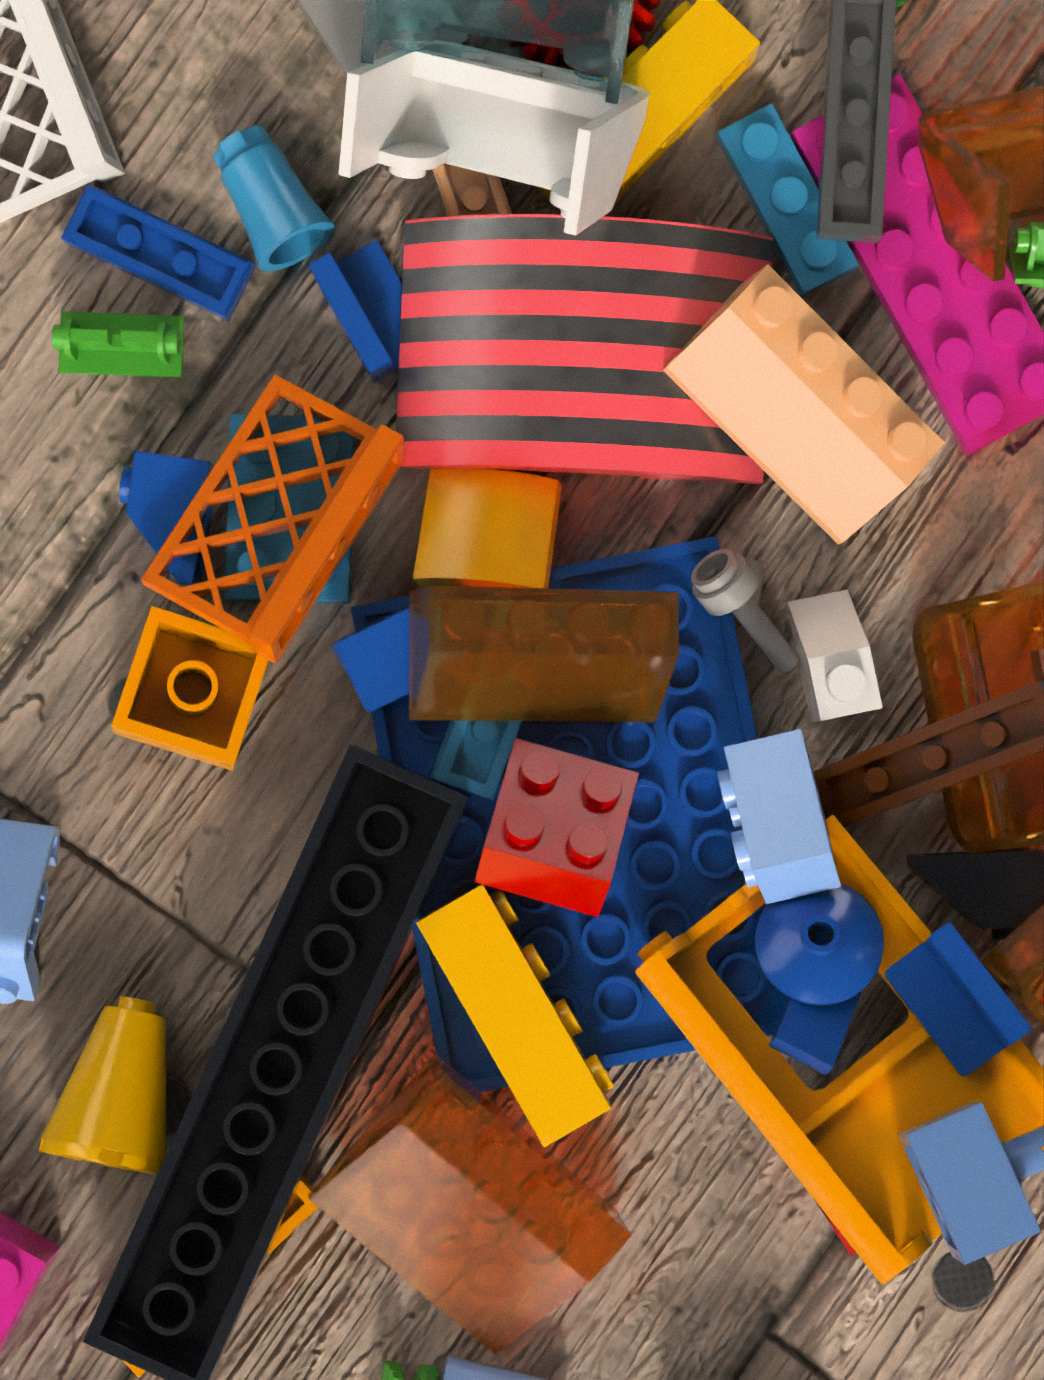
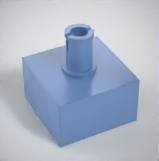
[897,1102,1044,1265]

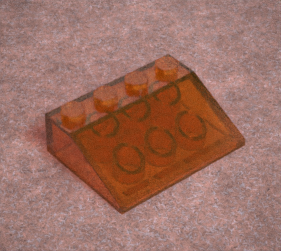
[308,1053,632,1354]

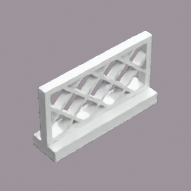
[0,0,125,223]

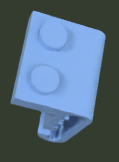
[0,819,60,1004]

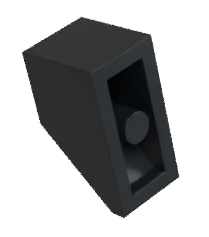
[907,848,1044,940]

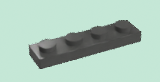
[816,0,896,243]

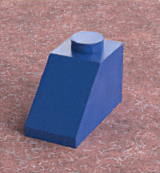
[119,451,214,587]

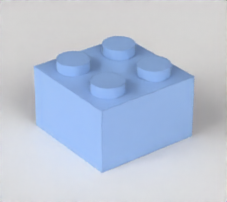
[717,729,841,904]

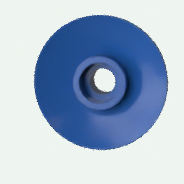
[755,884,884,1005]

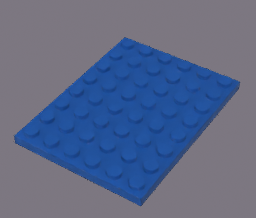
[351,536,788,1099]

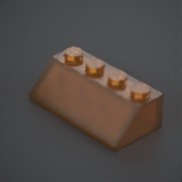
[409,585,679,722]

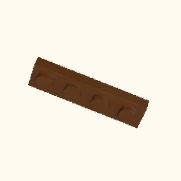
[814,680,1044,828]

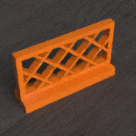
[141,374,405,664]

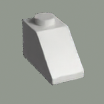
[786,589,883,723]

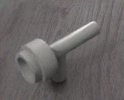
[691,549,799,673]

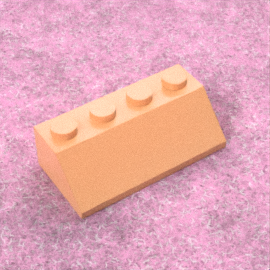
[663,264,945,544]

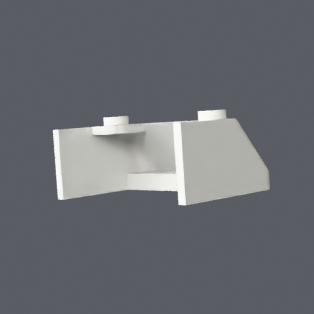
[339,40,649,236]

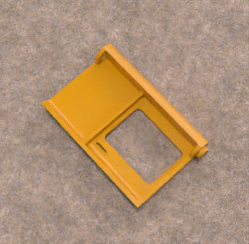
[635,814,1044,1284]

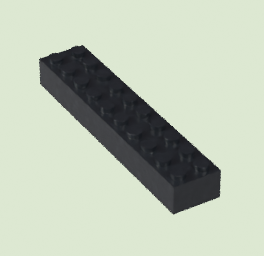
[83,744,471,1380]

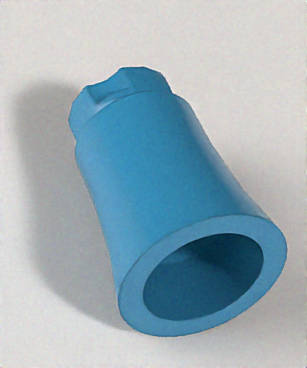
[213,125,335,272]

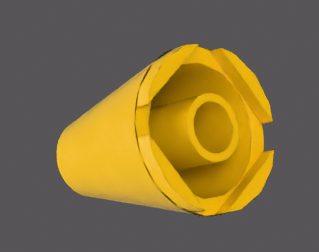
[39,996,166,1175]

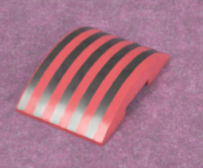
[396,214,773,484]

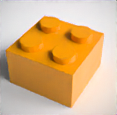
[111,606,269,771]

